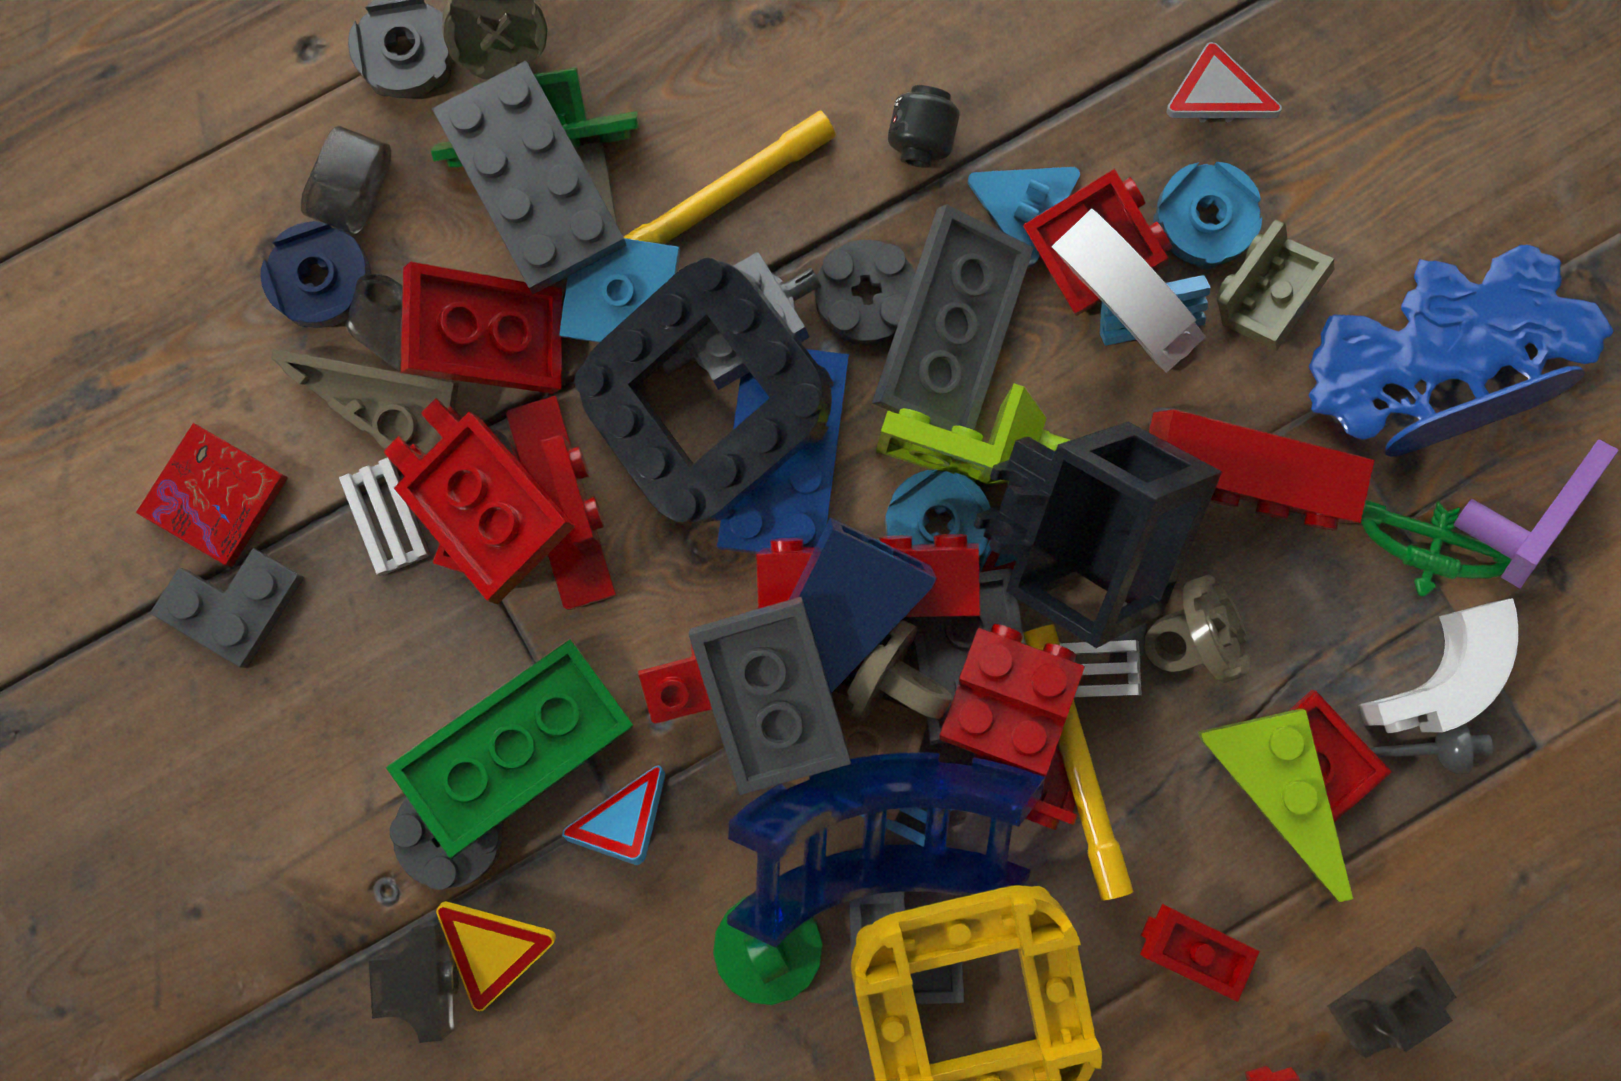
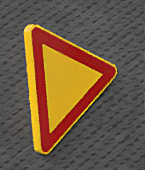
[436,901,556,1011]

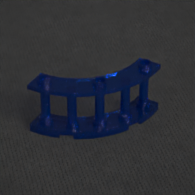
[727,753,1045,948]

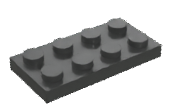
[432,61,627,294]
[872,204,1034,431]

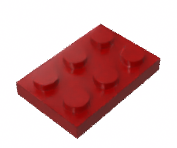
[401,261,562,394]

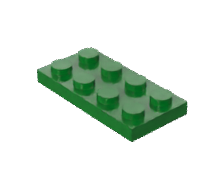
[385,639,634,860]

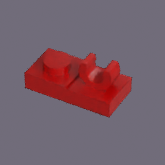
[1140,904,1260,1002]

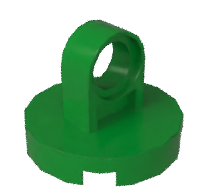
[713,891,822,1005]

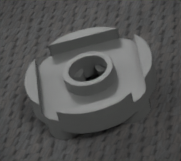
[348,0,454,98]
[815,240,915,346]
[389,798,504,890]

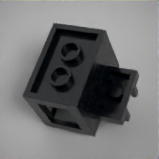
[974,422,1222,648]

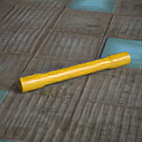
[623,110,836,245]
[1023,624,1134,901]

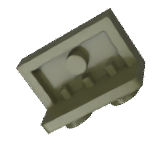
[1217,220,1335,351]

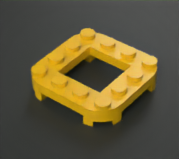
[851,885,1102,1081]

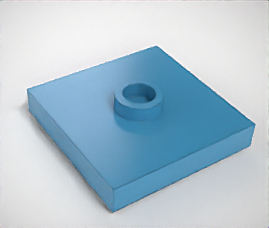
[559,238,681,343]

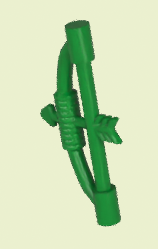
[1361,500,1512,597]

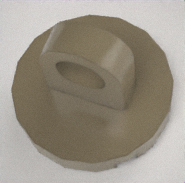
[442,0,548,79]
[1144,574,1251,683]
[843,619,952,722]

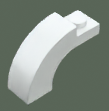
[1052,209,1206,373]
[1358,598,1518,733]

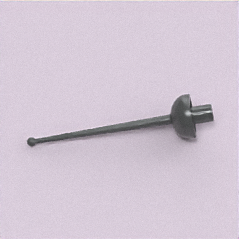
[1370,723,1493,774]

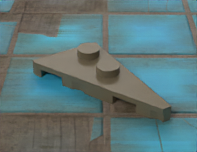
[271,349,459,455]

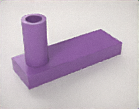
[1453,439,1619,589]

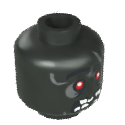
[888,85,960,168]

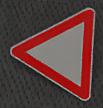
[1166,42,1282,122]

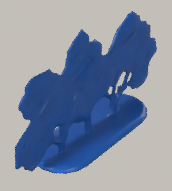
[1308,245,1614,457]

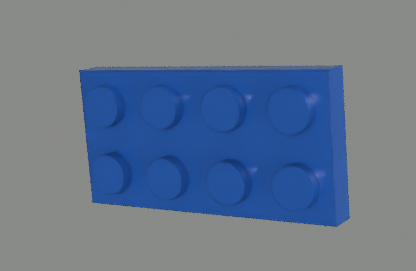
[717,349,849,554]

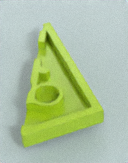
[1198,709,1353,902]

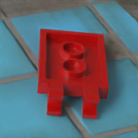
[384,398,575,605]

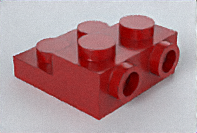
[1023,168,1172,316]
[939,624,1085,779]

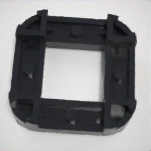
[575,257,834,523]

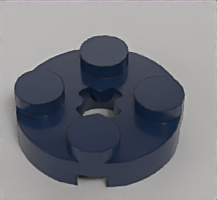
[261,221,371,328]

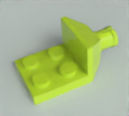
[876,383,1070,487]

